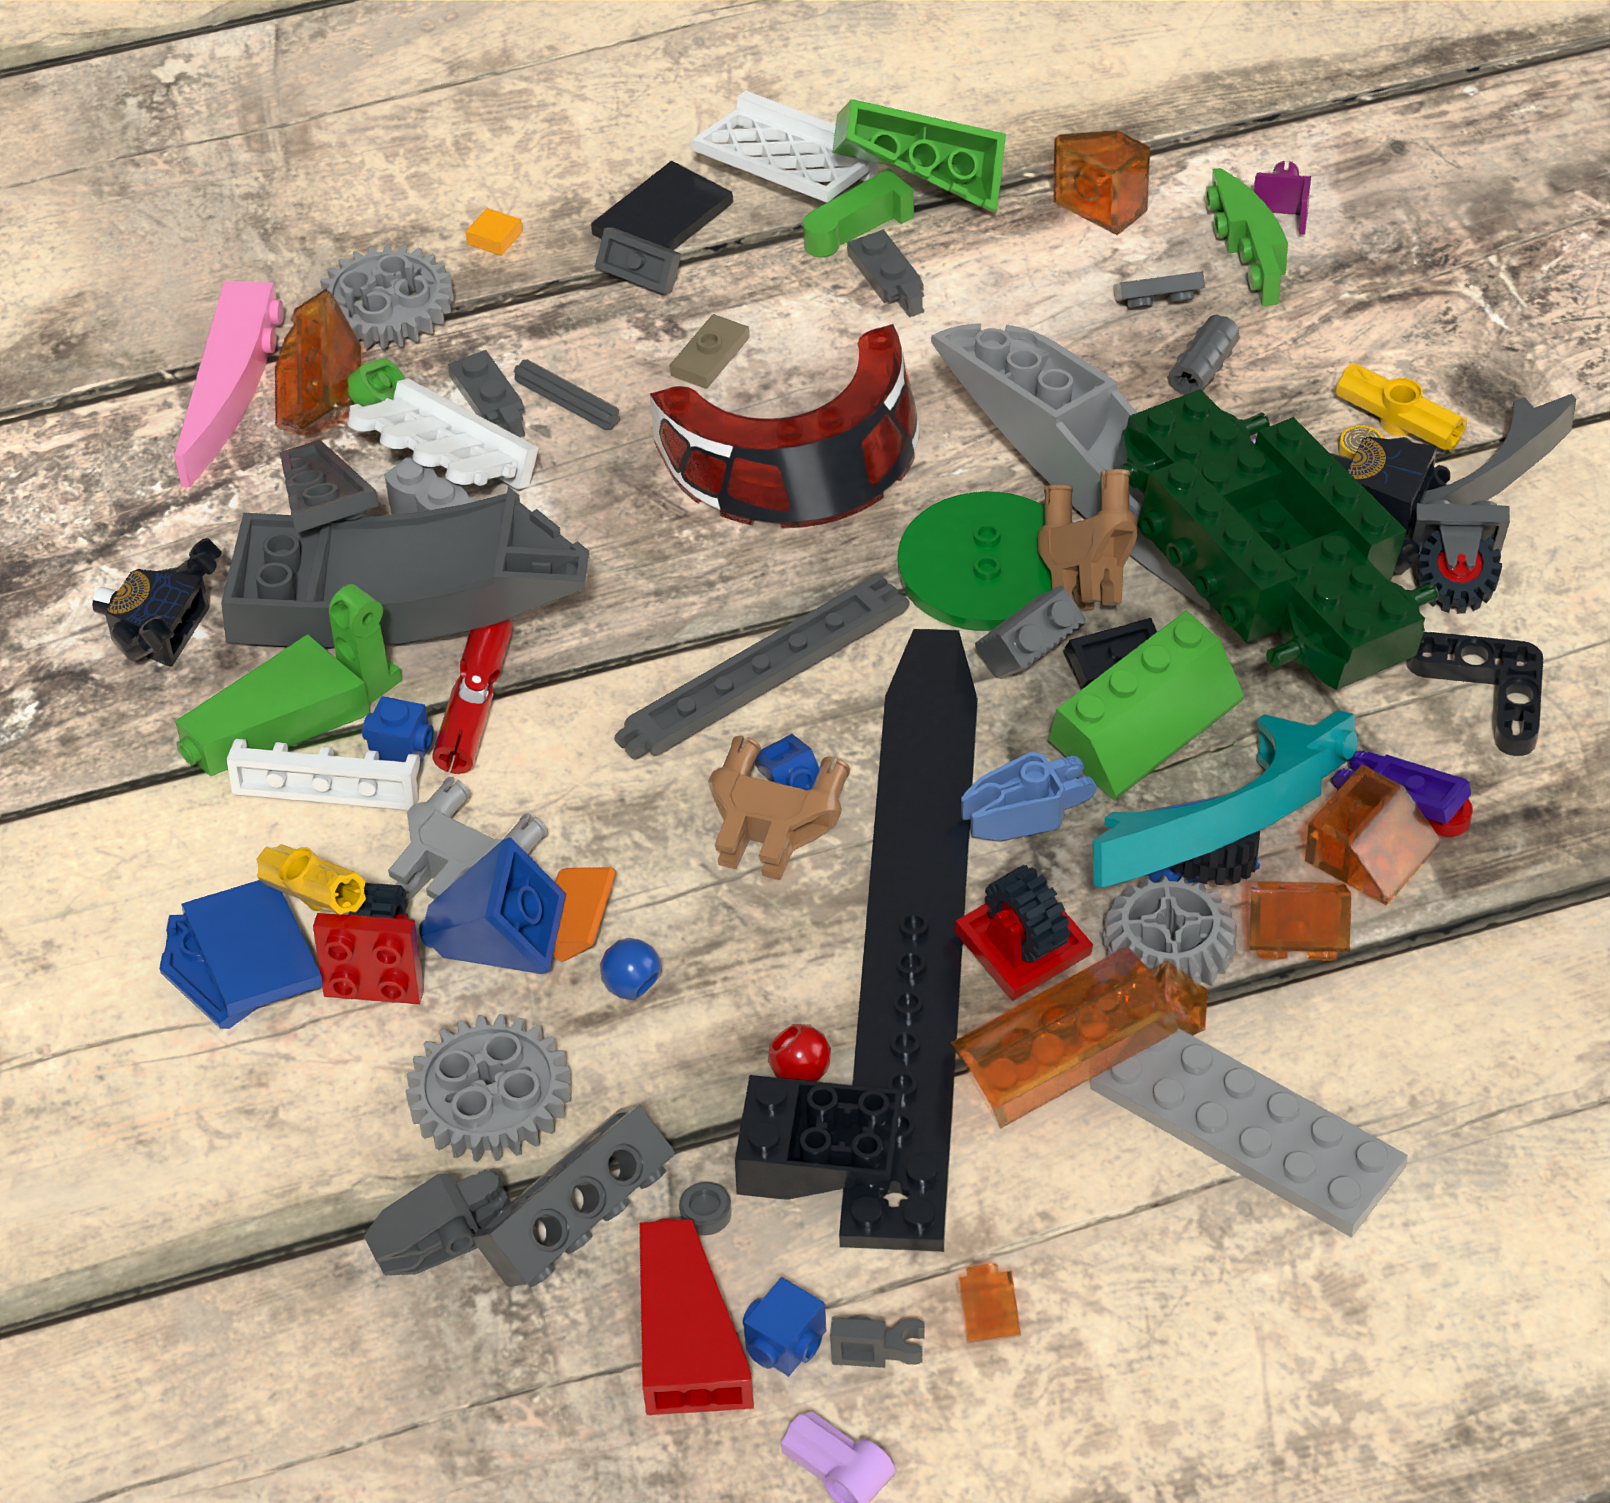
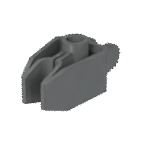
[364,1169,511,1275]

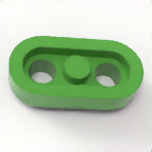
[347,358,406,406]

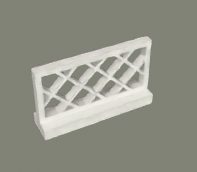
[691,91,879,203]

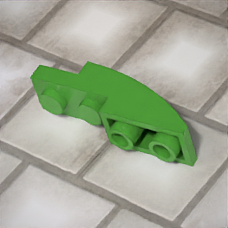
[1205,168,1288,306]

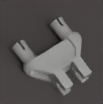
[388,777,547,902]

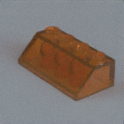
[951,946,1178,1129]

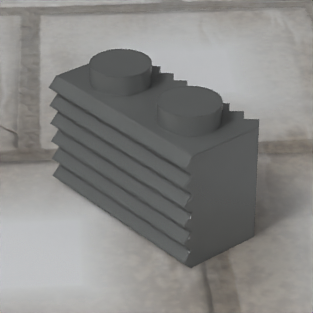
[975,585,1086,679]

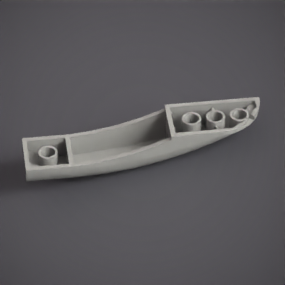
[931,323,1214,611]

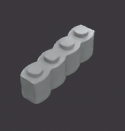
[384,458,481,515]

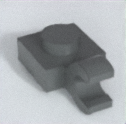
[830,1316,925,1368]

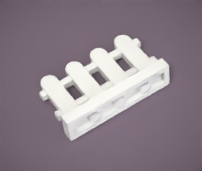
[347,379,539,490]

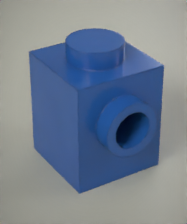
[362,696,434,765]
[742,1277,827,1377]

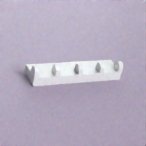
[227,739,420,810]

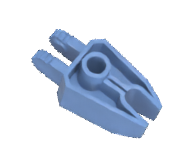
[961,752,1097,841]

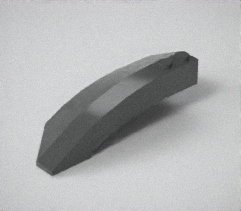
[221,486,590,648]

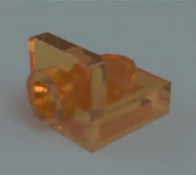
[1128,961,1208,1036]
[956,1264,1021,1344]

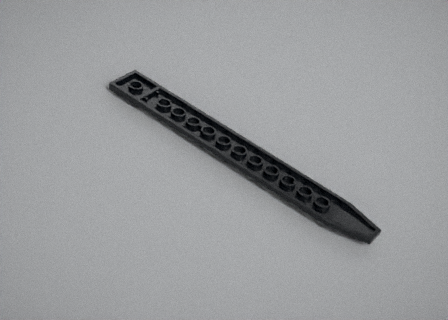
[839,629,978,1252]

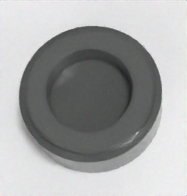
[679,1182,732,1235]

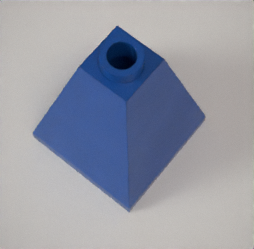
[419,837,566,974]

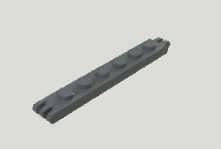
[614,574,910,759]

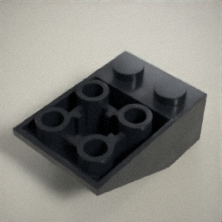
[735,1075,902,1200]

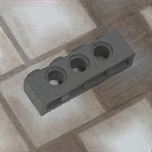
[471,1104,676,1287]

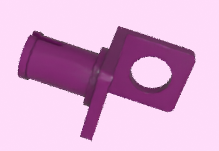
[1254,161,1311,235]

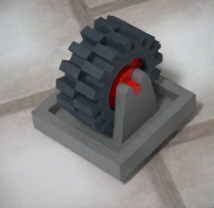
[1409,499,1510,614]

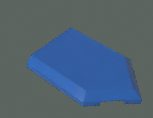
[159,915,261,1029]

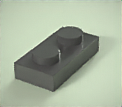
[594,227,682,294]
[1113,271,1205,308]

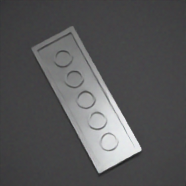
[1090,1011,1408,1238]

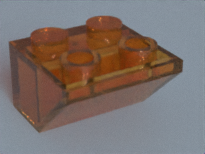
[1305,764,1440,906]

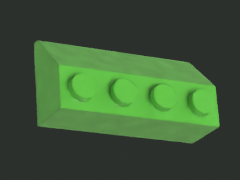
[1048,610,1244,801]

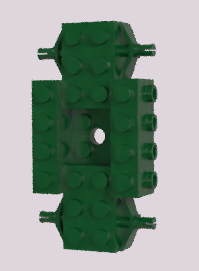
[1116,389,1439,690]

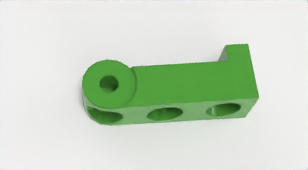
[803,168,914,257]
[329,584,402,705]

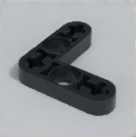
[1406,632,1543,756]

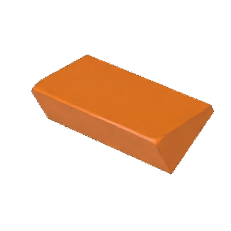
[553,867,616,962]

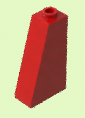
[639,1218,754,1415]

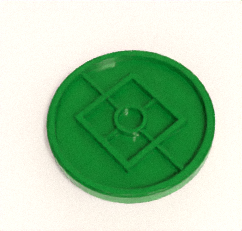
[897,491,1052,631]

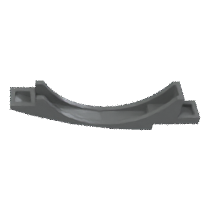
[1404,394,1577,540]

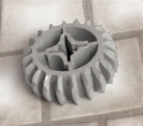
[1103,873,1237,997]

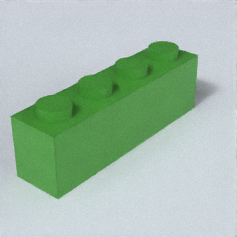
[832,99,1006,213]

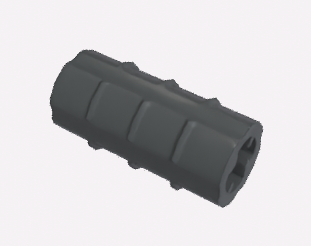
[1169,314,1240,395]

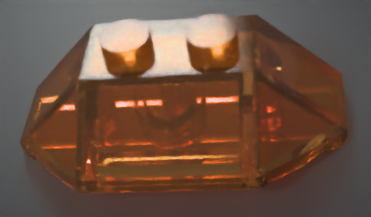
[275,288,361,430]

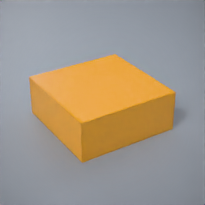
[465,208,523,256]

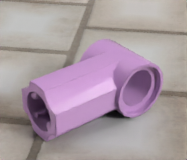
[781,1411,896,1503]

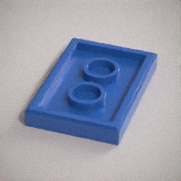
[181,880,323,1016]

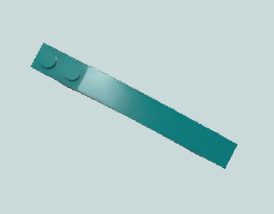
[1093,710,1358,888]

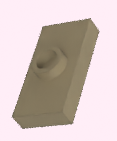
[670,314,750,389]

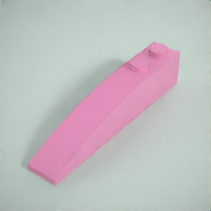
[174,281,284,487]

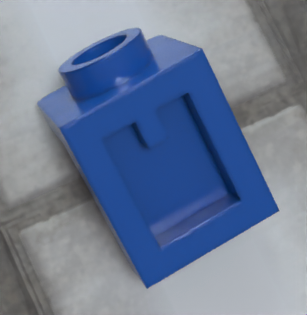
[755,734,820,790]

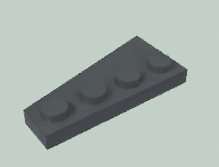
[280,440,379,533]

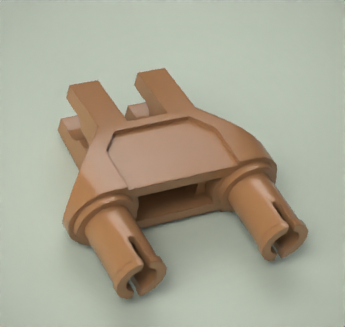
[1038,469,1137,612]
[708,735,851,880]

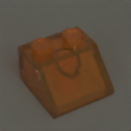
[1053,130,1150,236]
[1246,880,1351,961]

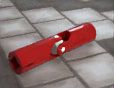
[432,619,513,774]

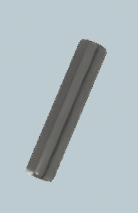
[513,359,620,430]

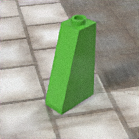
[175,634,370,776]

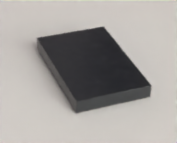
[591,160,733,250]

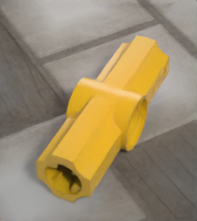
[1336,362,1467,452]
[256,844,366,915]

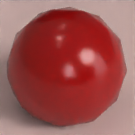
[768,1024,831,1082]

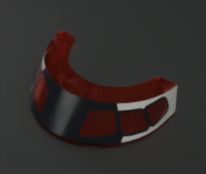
[650,324,920,528]

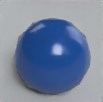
[600,938,662,1001]

